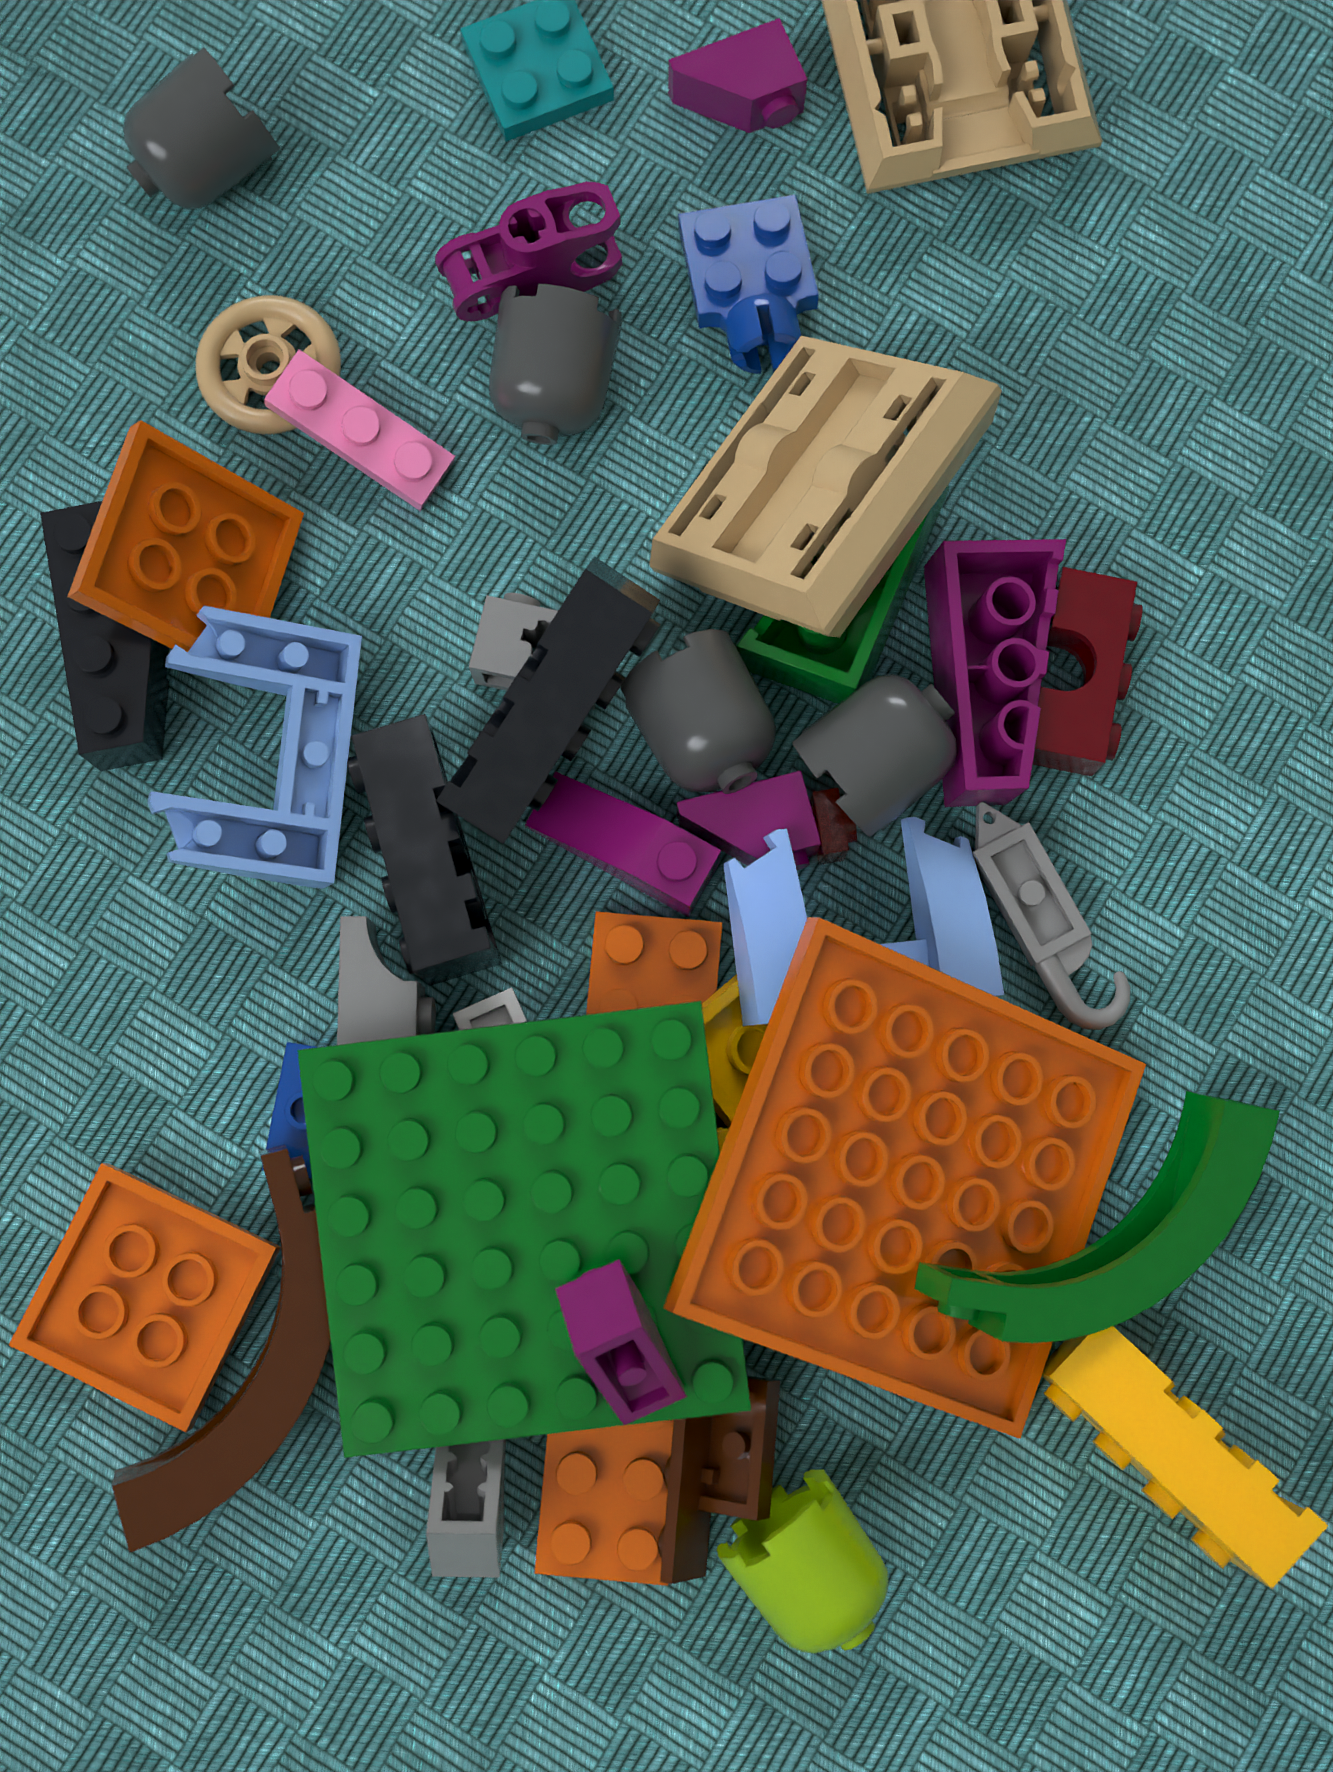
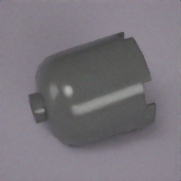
[123,47,280,209]
[489,284,623,445]
[620,629,776,794]
[792,674,957,837]

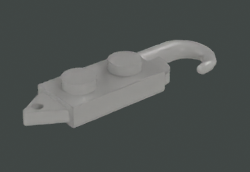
[972,802,1130,1030]

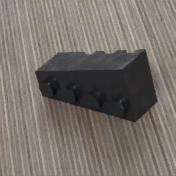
[347,714,502,986]

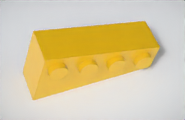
[1042,1326,1329,1588]

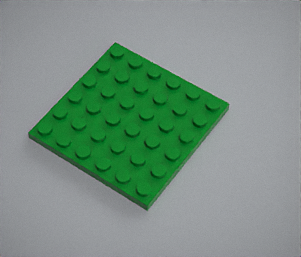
[297,1001,751,1458]

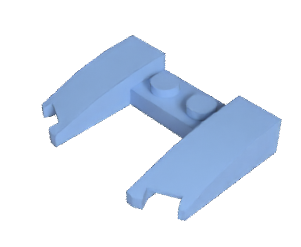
[148,606,362,889]
[723,817,1004,1026]

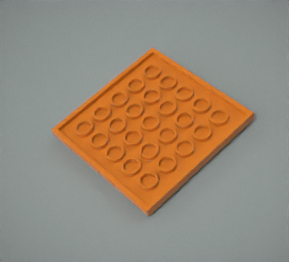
[663,917,1146,1439]

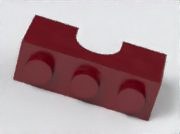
[1032,567,1143,777]

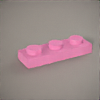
[264,349,455,511]

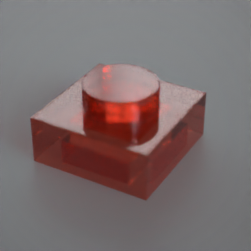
[810,788,857,865]

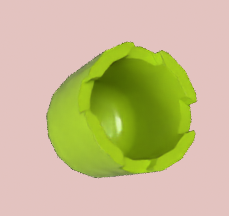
[716,1469,888,1653]

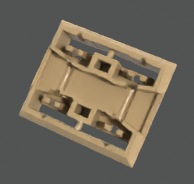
[821,0,1102,194]
[649,336,1002,637]

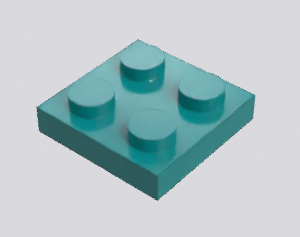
[460,0,614,142]

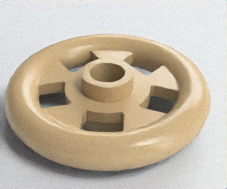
[196,295,341,434]

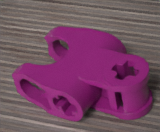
[435,181,623,322]

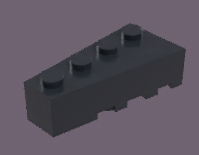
[40,501,169,771]
[436,557,661,844]

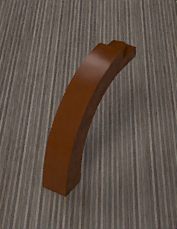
[112,1144,331,1553]

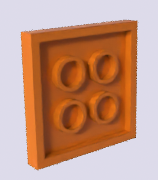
[67,420,304,652]
[9,1163,281,1432]

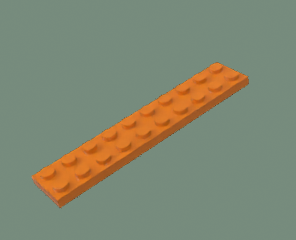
[534,911,722,1586]

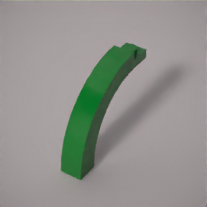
[914,1091,1280,1343]

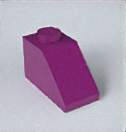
[668,18,808,133]
[676,771,821,871]
[556,1259,687,1425]

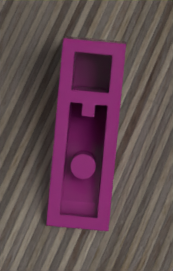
[525,771,721,918]

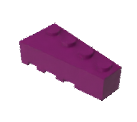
[924,539,1066,807]

